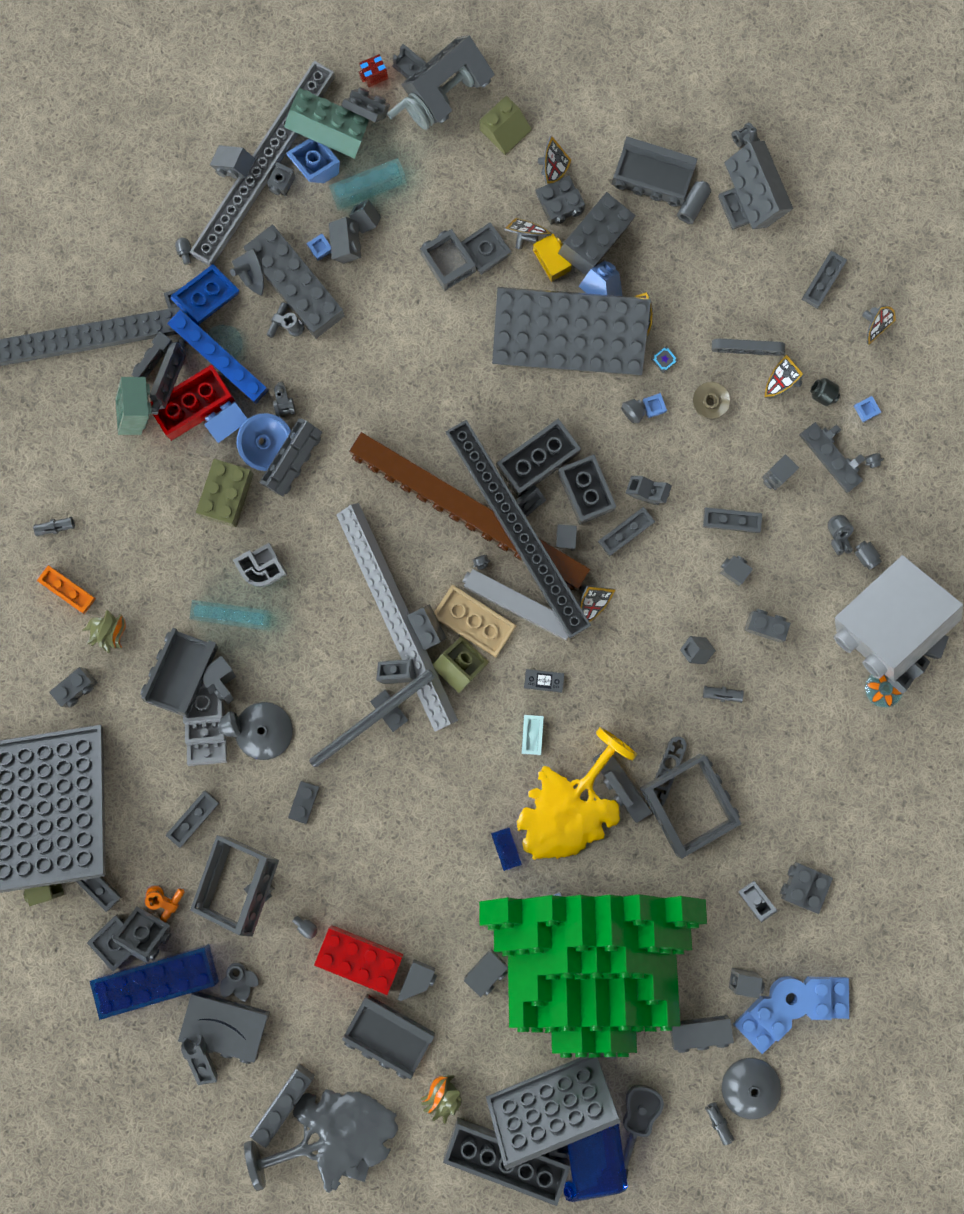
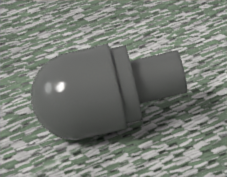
[175,237,191,265]
[292,916,317,939]

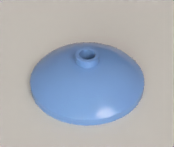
[237,413,291,471]

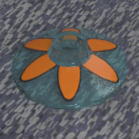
[865,674,903,708]

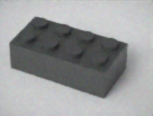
[724,141,793,229]
[558,192,636,276]
[496,418,581,497]

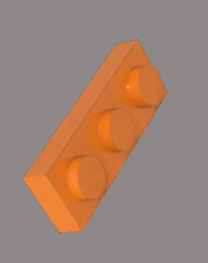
[37,565,96,614]

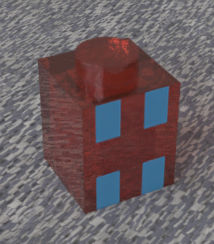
[358,54,388,88]

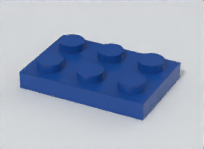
[171,264,239,325]

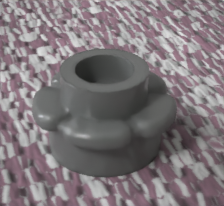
[865,453,884,468]
[472,555,490,570]

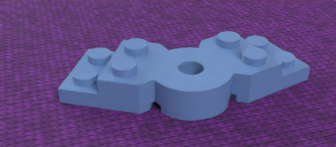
[733,976,849,1054]

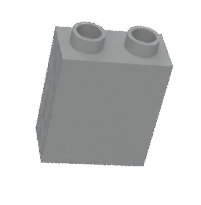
[833,555,963,682]

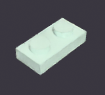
[522,715,544,755]

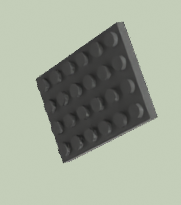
[486,1054,621,1170]

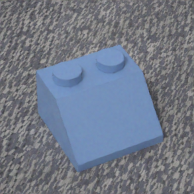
[287,139,340,183]
[579,261,623,296]

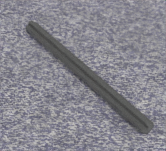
[309,669,435,767]

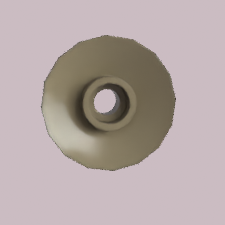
[692,382,730,419]

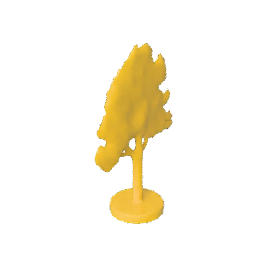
[517,727,638,860]

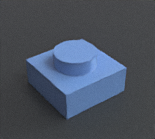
[307,234,331,261]
[642,393,667,418]
[854,396,881,422]

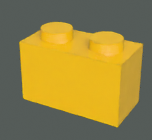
[533,234,572,282]

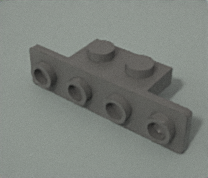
[593,750,651,823]

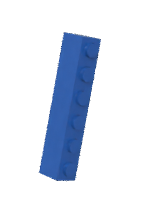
[167,310,269,404]

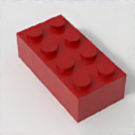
[151,364,236,441]
[314,925,403,995]

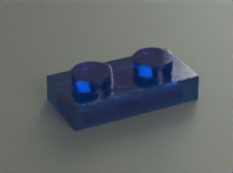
[491,827,522,871]

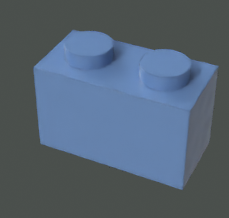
[204,401,247,443]

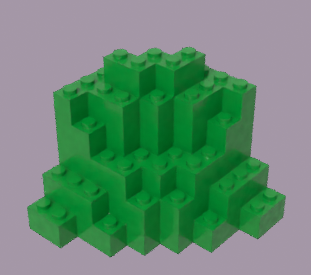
[479,894,707,1058]

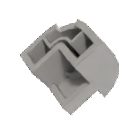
[233,543,287,587]

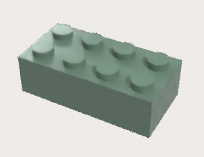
[284,88,369,159]
[115,377,151,435]

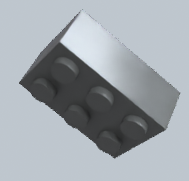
[558,454,616,525]

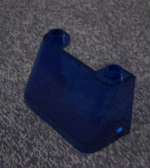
[564,1123,627,1202]

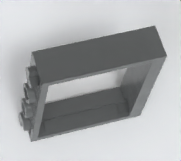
[640,754,742,859]
[190,835,279,937]

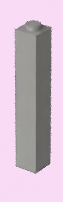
[462,569,568,641]

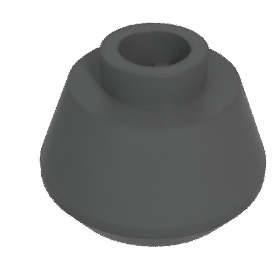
[621,399,646,424]
[218,711,242,737]

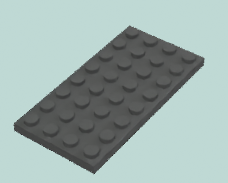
[492,287,651,375]

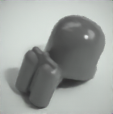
[828,515,854,555]

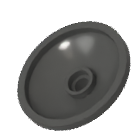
[235,702,293,760]
[721,1058,781,1119]

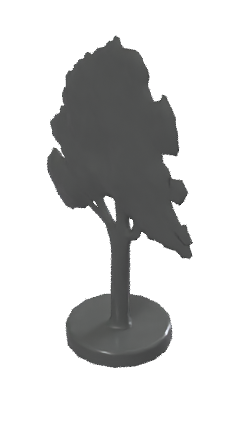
[244,1089,398,1193]

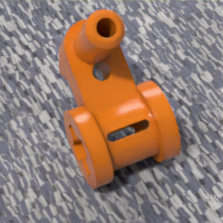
[145,885,185,923]

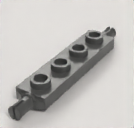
[149,337,186,415]

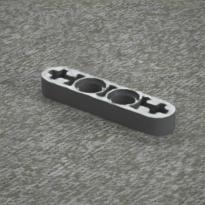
[712,339,785,356]
[653,736,687,806]

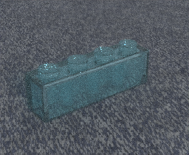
[328,158,406,211]
[189,600,272,631]

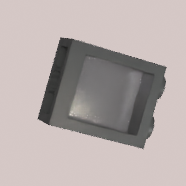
[420,229,476,291]

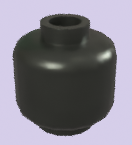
[810,378,840,406]

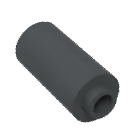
[677,181,711,224]

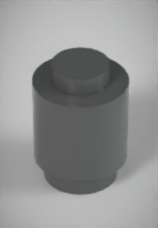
[854,541,882,570]

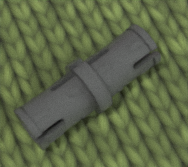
[33,517,75,537]
[703,686,744,703]
[705,1102,734,1145]

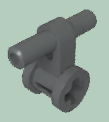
[731,122,760,147]
[267,302,304,338]
[273,381,296,417]

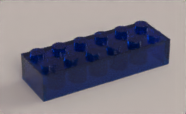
[89,944,219,1020]

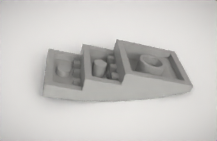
[183,684,227,766]

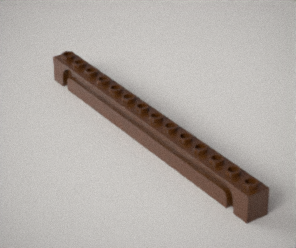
[349,432,590,591]

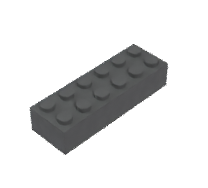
[243,224,345,339]
[443,1117,571,1206]

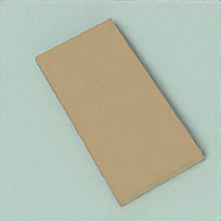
[434,585,517,658]

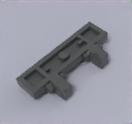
[799,422,866,493]

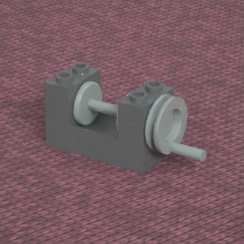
[387,35,495,130]

